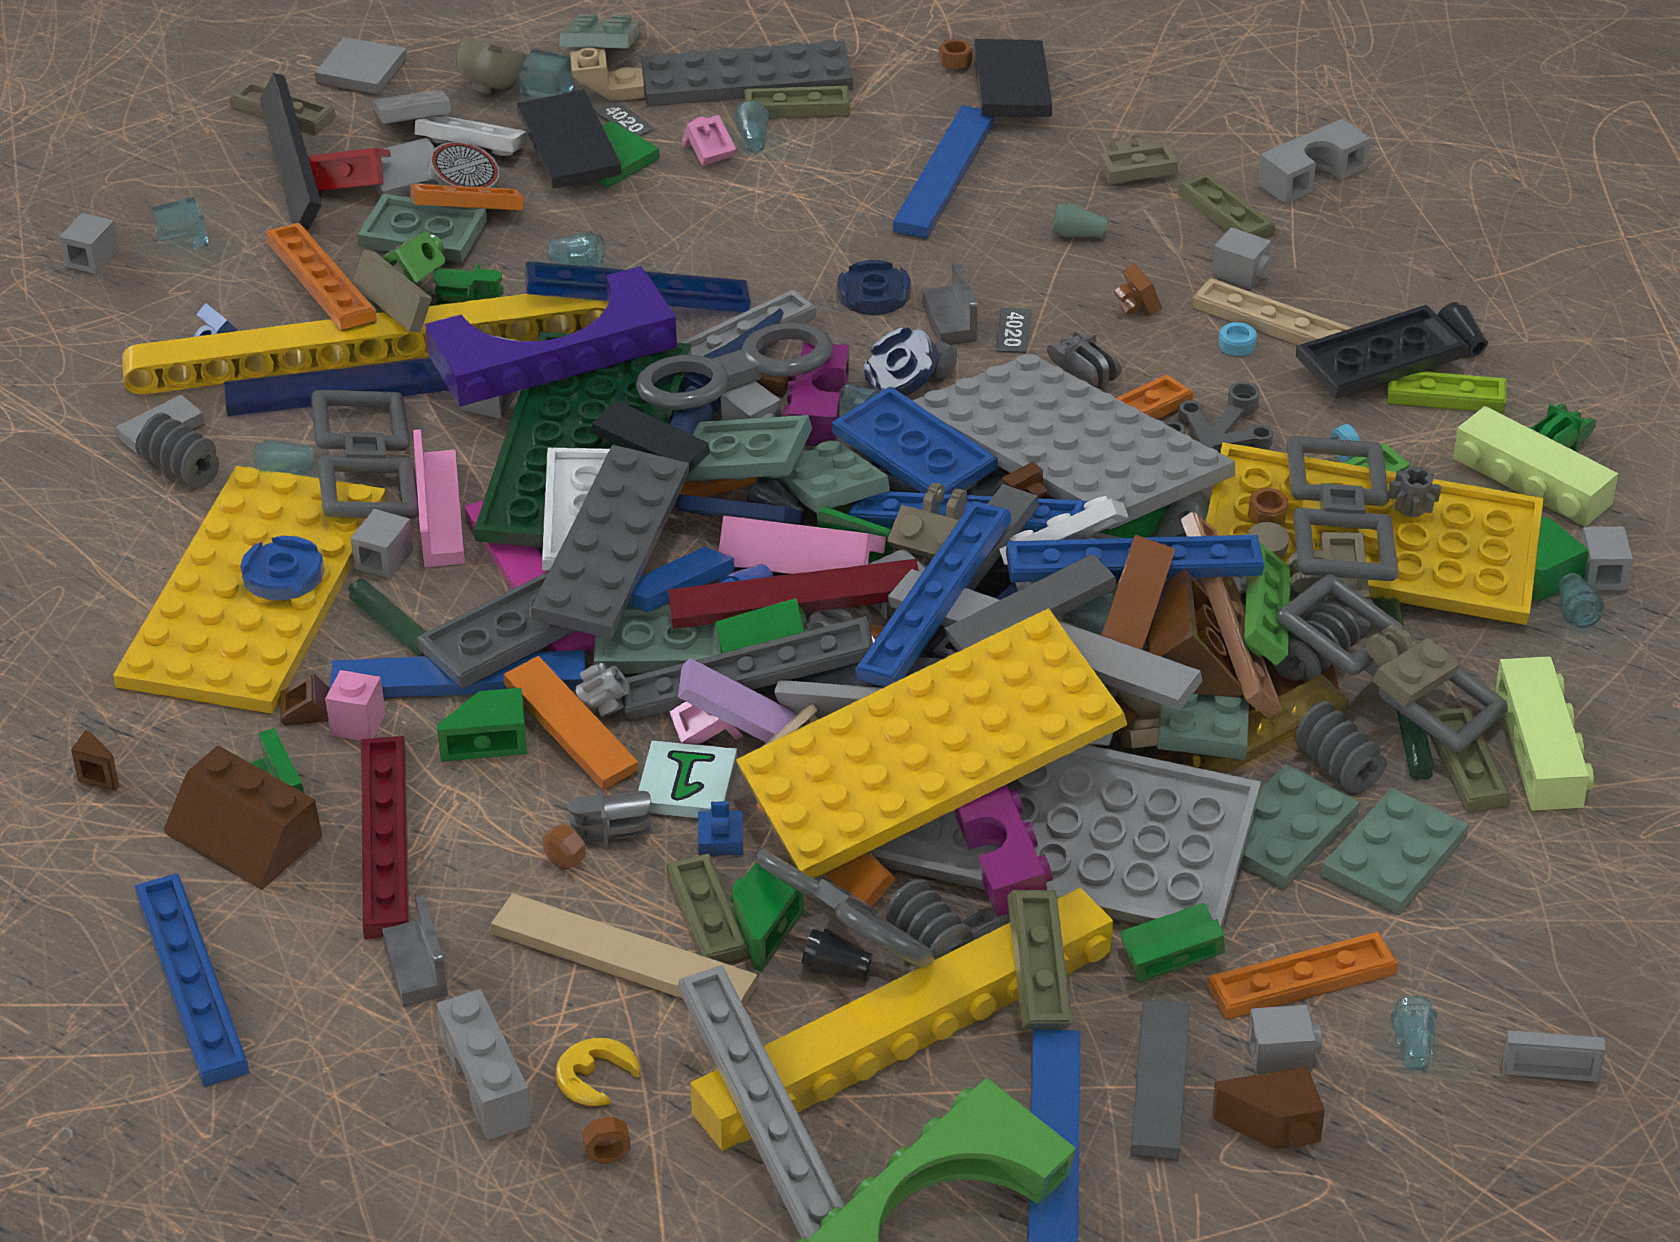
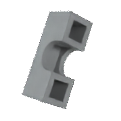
[1258,119,1371,204]
[436,989,532,1141]

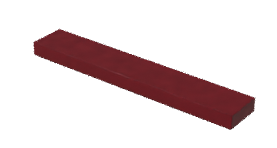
[669,558,919,629]
[361,736,410,939]

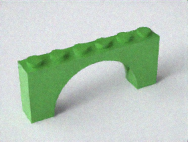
[797,1077,1076,1242]

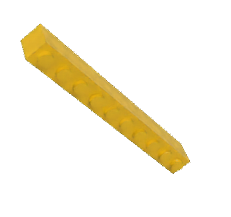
[690,887,1113,1151]

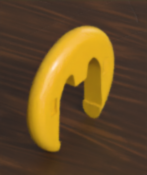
[555,1038,640,1106]

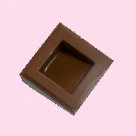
[280,674,330,725]
[71,731,119,790]

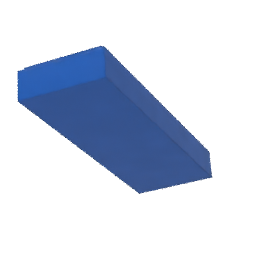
[628,546,734,612]

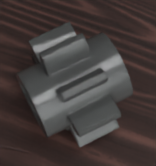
[1388,466,1441,517]

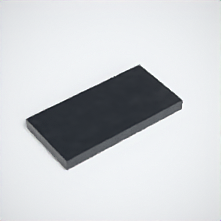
[974,39,1053,117]
[517,90,622,189]
[1295,305,1469,399]

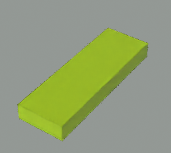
[1387,371,1506,413]

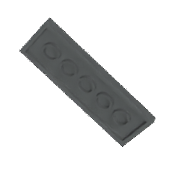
[641,40,853,106]
[531,445,689,639]

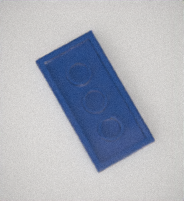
[832,386,998,494]

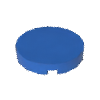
[240,536,325,600]

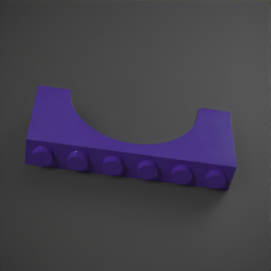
[425,266,677,407]

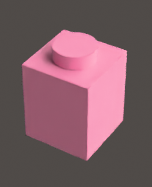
[325,670,386,741]

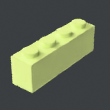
[1453,406,1618,527]
[1495,656,1594,811]

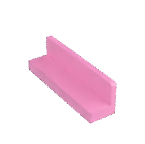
[413,429,465,567]
[718,516,886,574]

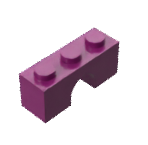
[782,342,849,446]
[954,785,1053,917]

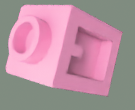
[682,115,736,166]
[670,702,744,745]

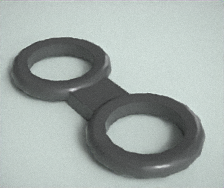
[636,323,833,410]
[754,848,935,967]

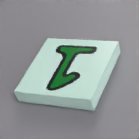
[638,741,737,818]

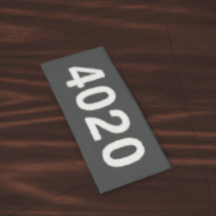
[595,101,655,136]
[996,308,1031,352]

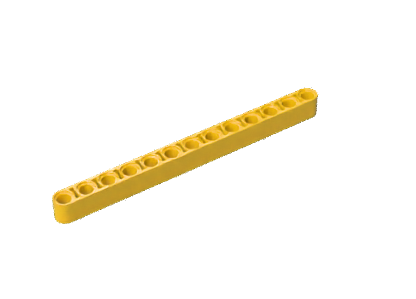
[122,285,608,395]

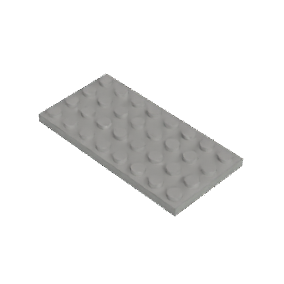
[913,354,1235,530]
[869,745,1261,929]

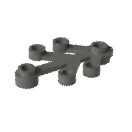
[1165,382,1273,450]

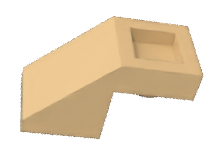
[570,48,646,102]
[1117,695,1160,749]

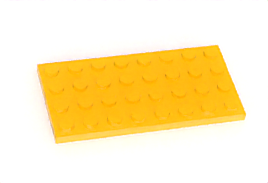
[1206,442,1544,625]
[113,466,387,714]
[736,608,1127,878]

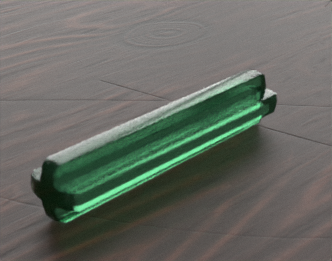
[347,579,427,657]

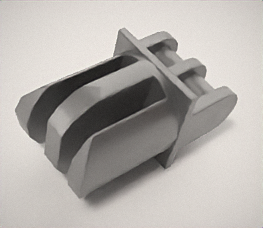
[1047,331,1122,388]
[568,787,653,849]

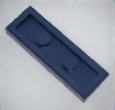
[675,494,802,525]

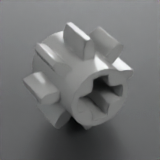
[576,662,629,717]

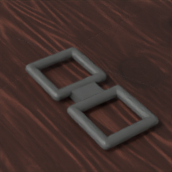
[311,390,419,519]
[1287,436,1399,581]
[1277,574,1508,752]

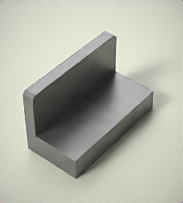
[922,262,977,344]
[382,895,448,1006]

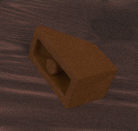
[1212,1066,1325,1149]

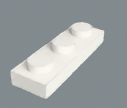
[415,115,527,156]
[999,496,1129,565]

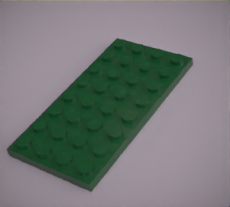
[474,332,692,548]

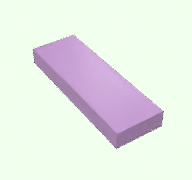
[678,658,798,742]

